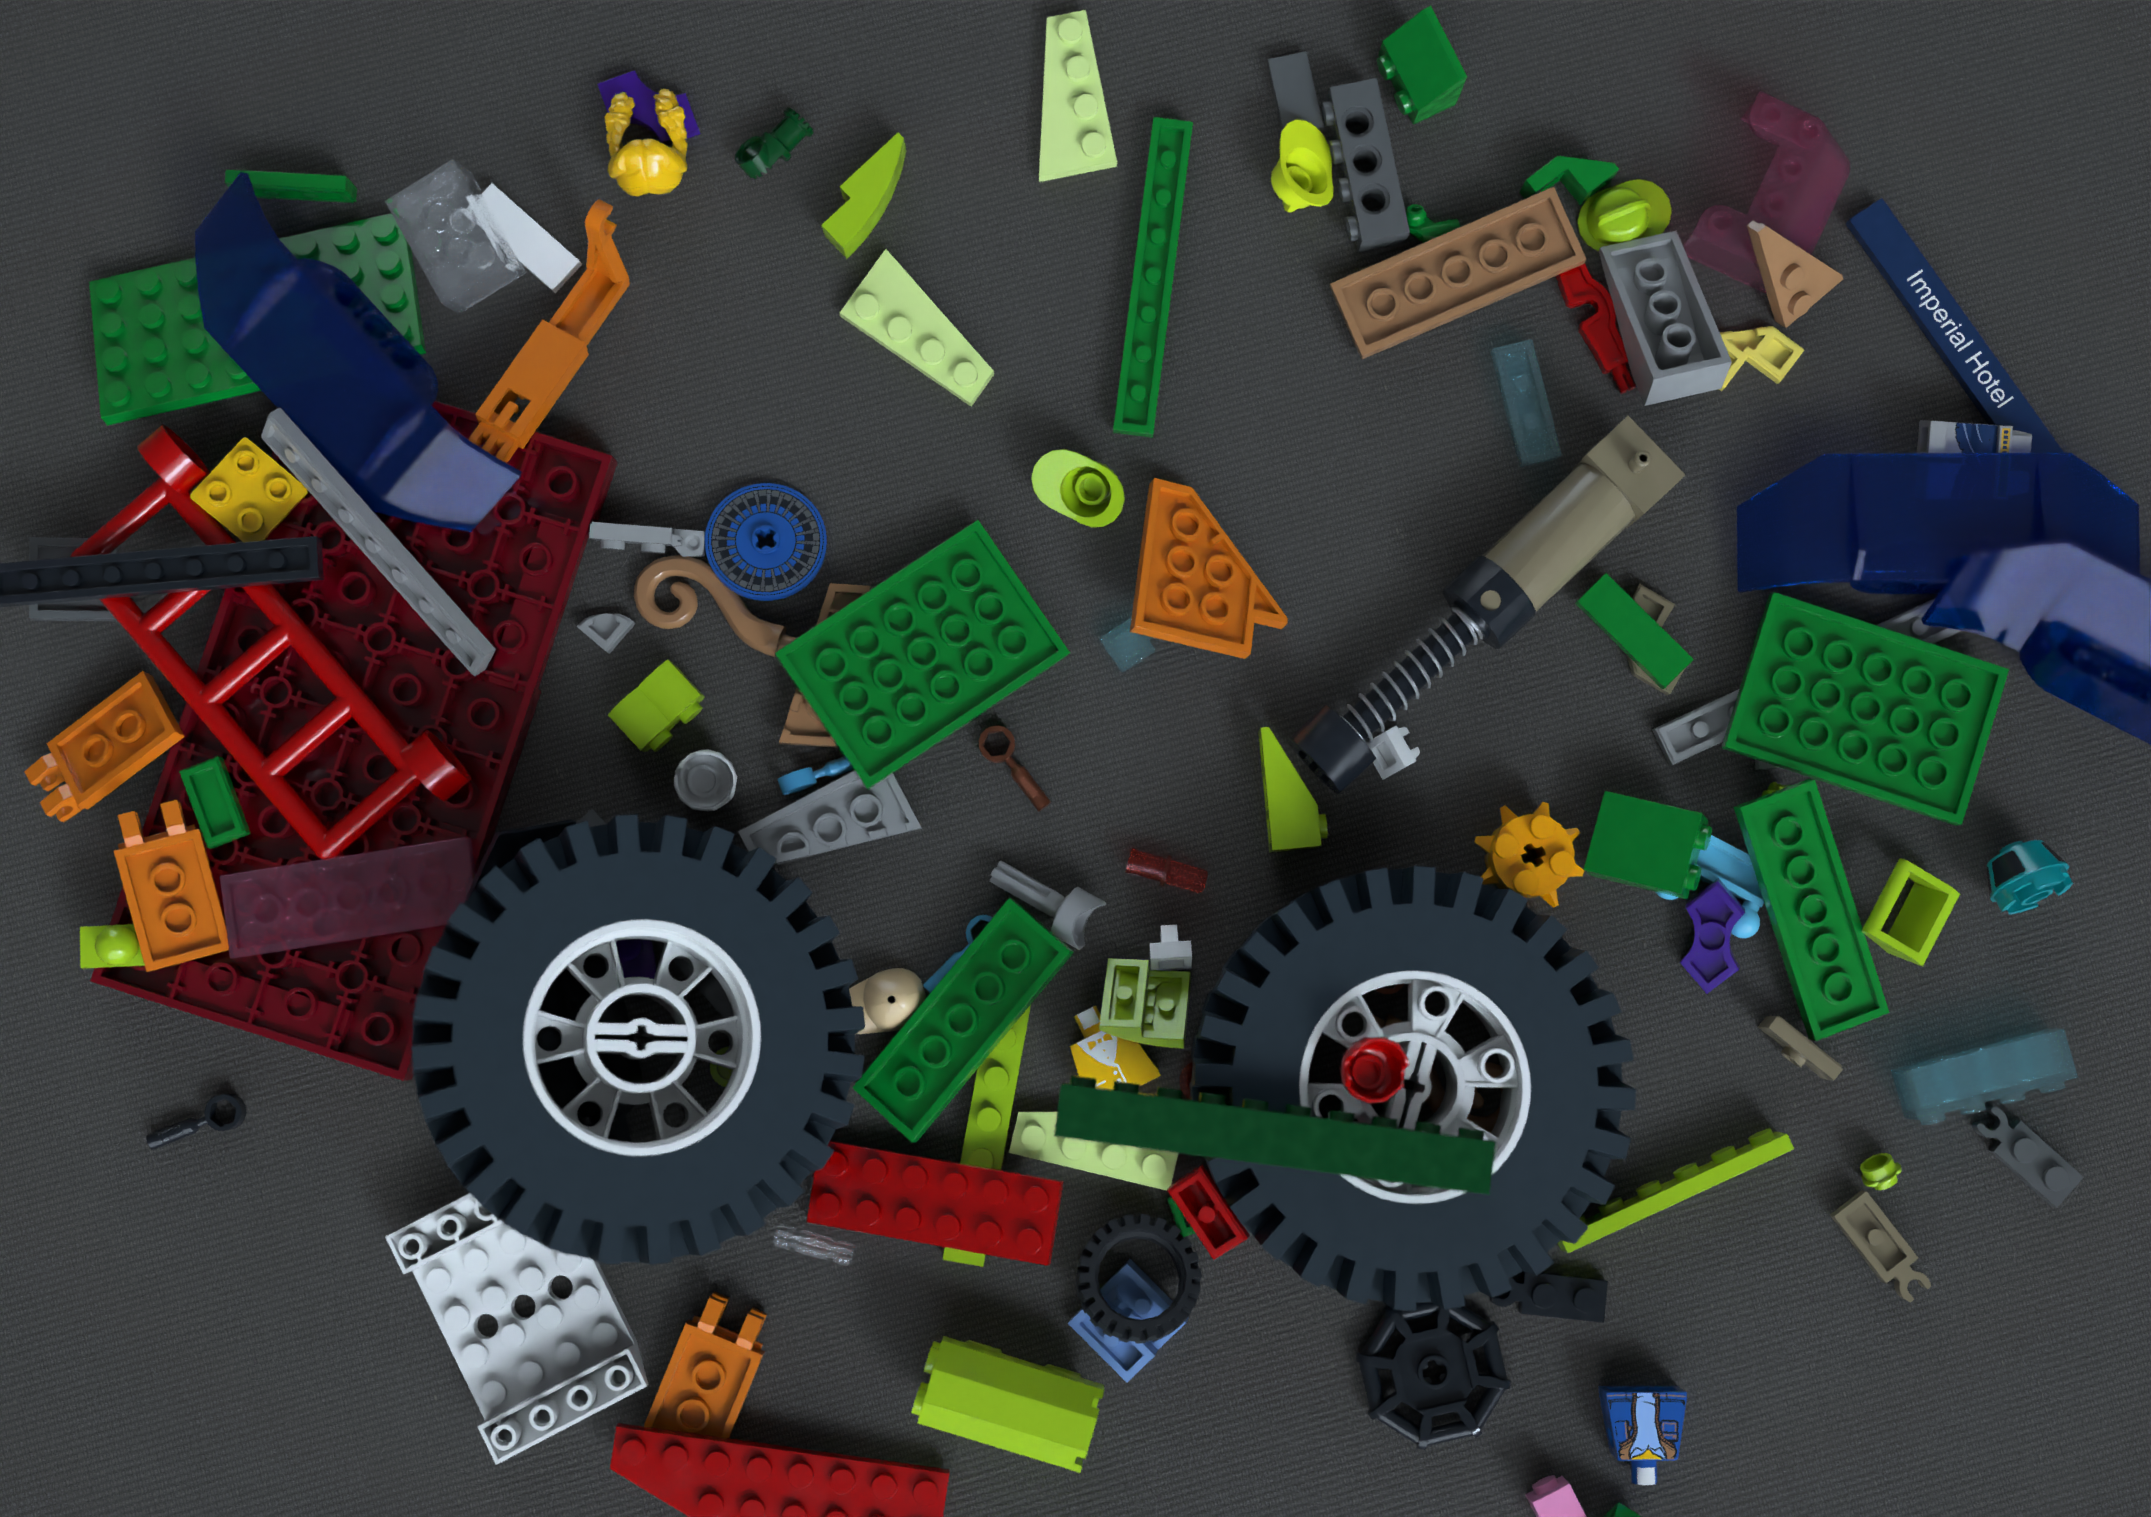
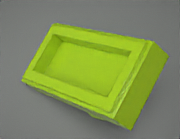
[80,924,145,969]

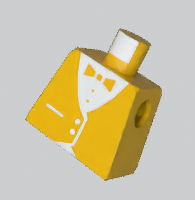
[1070,1005,1161,1089]

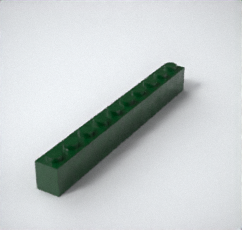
[1054,1075,1496,1195]

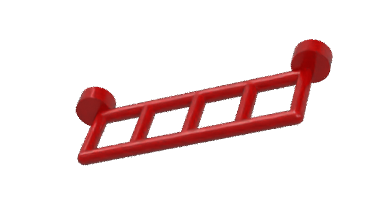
[70,424,471,861]

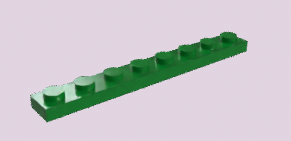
[1113,117,1193,438]

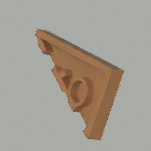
[1747,221,1843,328]

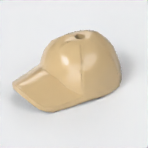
[849,968,926,1034]

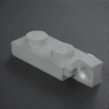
[589,522,705,557]

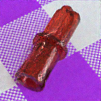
[1125,847,1208,893]

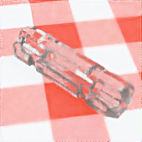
[773,1224,855,1266]

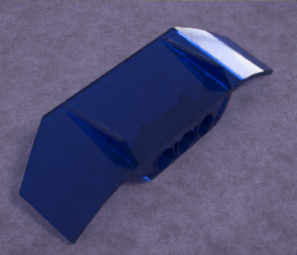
[195,172,522,532]
[1737,453,2140,594]
[1921,538,2151,745]

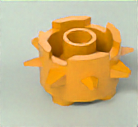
[1474,802,1584,908]

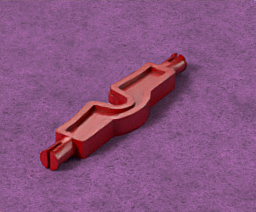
[1555,263,1636,394]

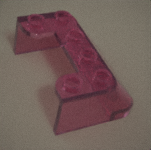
[1682,91,1850,294]

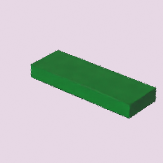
[225,169,357,203]
[1575,573,1694,689]

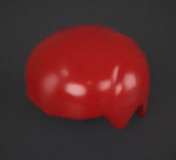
[1341,1037,1409,1104]

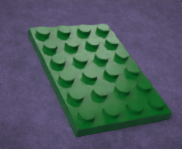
[775,520,1070,790]
[1721,592,2009,826]

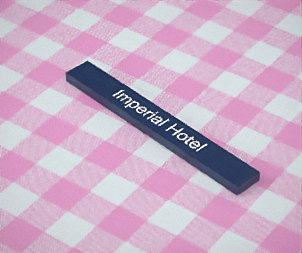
[1845,198,2069,485]

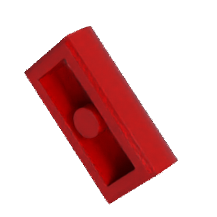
[1167,1165,1250,1260]

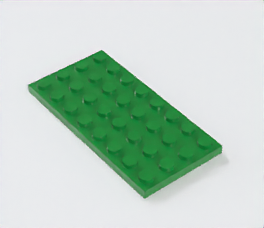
[89,211,426,426]

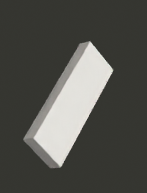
[465,183,582,293]

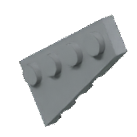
[738,771,922,865]

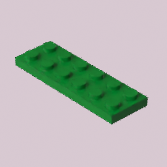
[1734,779,1890,1041]
[853,898,1074,1143]

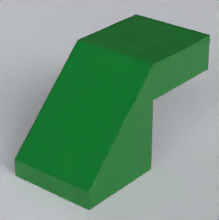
[1520,156,1619,205]

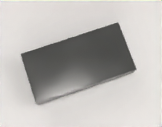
[1267,51,1324,132]

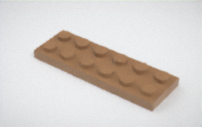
[1330,187,1586,360]

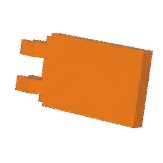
[24,671,185,822]
[114,800,233,972]
[644,1291,767,1438]

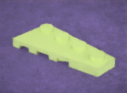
[1009,1111,1178,1191]

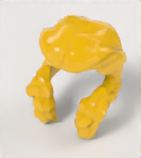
[605,89,688,197]

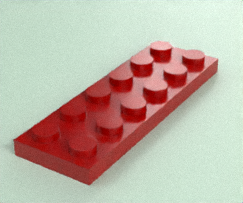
[806,1140,1064,1266]

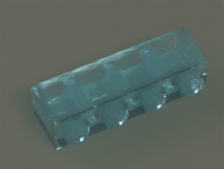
[1891,1028,2078,1125]

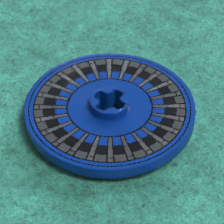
[705,483,827,601]

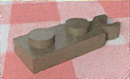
[1830,1190,1931,1303]

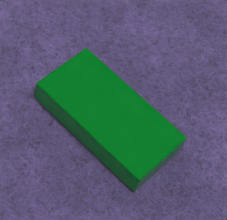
[179,756,251,849]

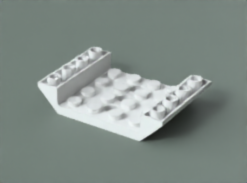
[385,1193,648,1465]

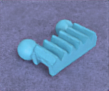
[1656,835,1764,938]

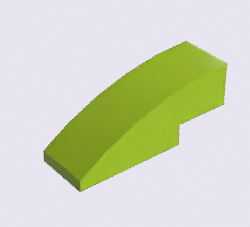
[821,132,906,259]

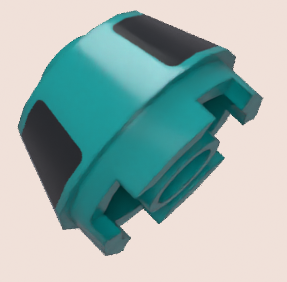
[1986,840,2073,915]

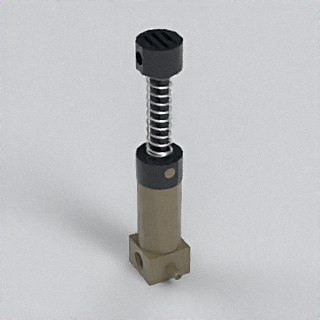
[1287,416,1685,794]

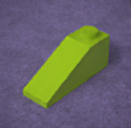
[1258,727,1328,852]

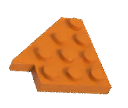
[1130,478,1288,659]

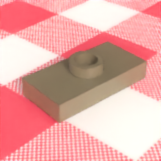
[1758,1016,1843,1080]

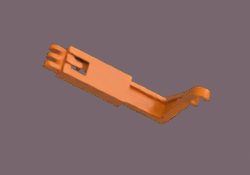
[466,199,630,467]

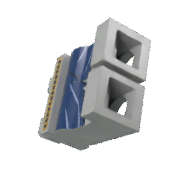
[1913,420,2032,500]

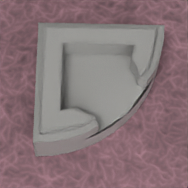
[576,613,636,654]

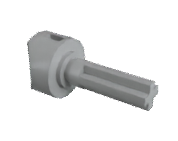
[989,861,1106,950]

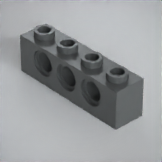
[1321,78,1410,253]

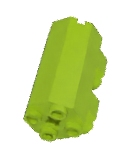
[911,1336,1104,1473]

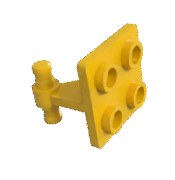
[190,437,308,542]

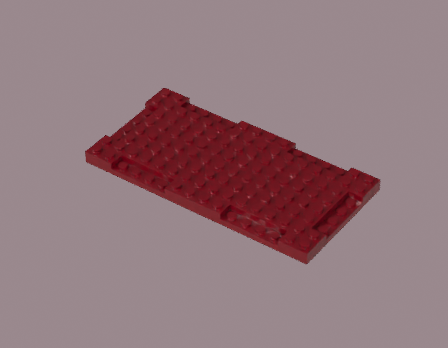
[90,372,618,1081]

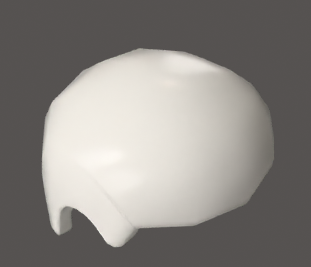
[674,749,737,811]

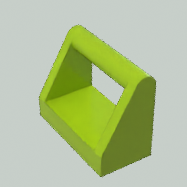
[1861,858,1960,966]

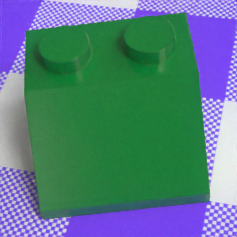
[1376,6,1467,125]

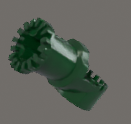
[735,107,814,179]

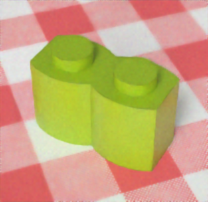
[608,659,705,752]

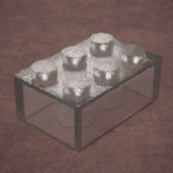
[385,159,526,314]

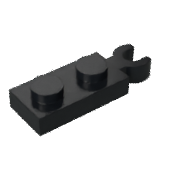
[1490,1271,1608,1323]

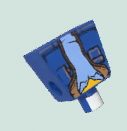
[1598,1386,1687,1485]

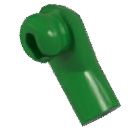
[1405,204,1460,243]

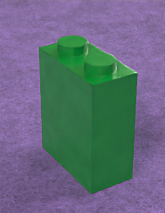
[1584,791,1712,899]

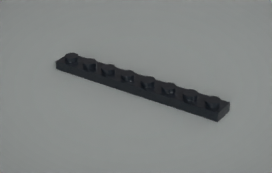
[0,536,324,607]

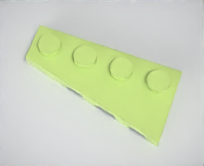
[1039,10,1117,182]
[840,249,994,406]

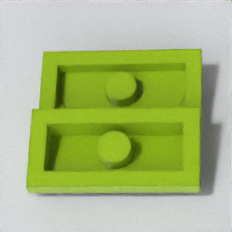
[1099,958,1191,1049]

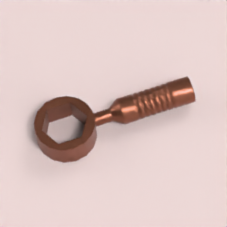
[979,725,1051,812]

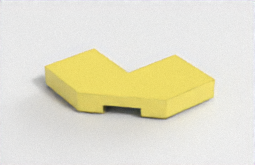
[1719,326,1804,391]

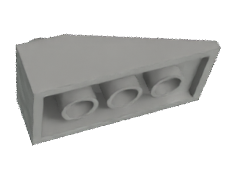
[1599,231,1732,406]

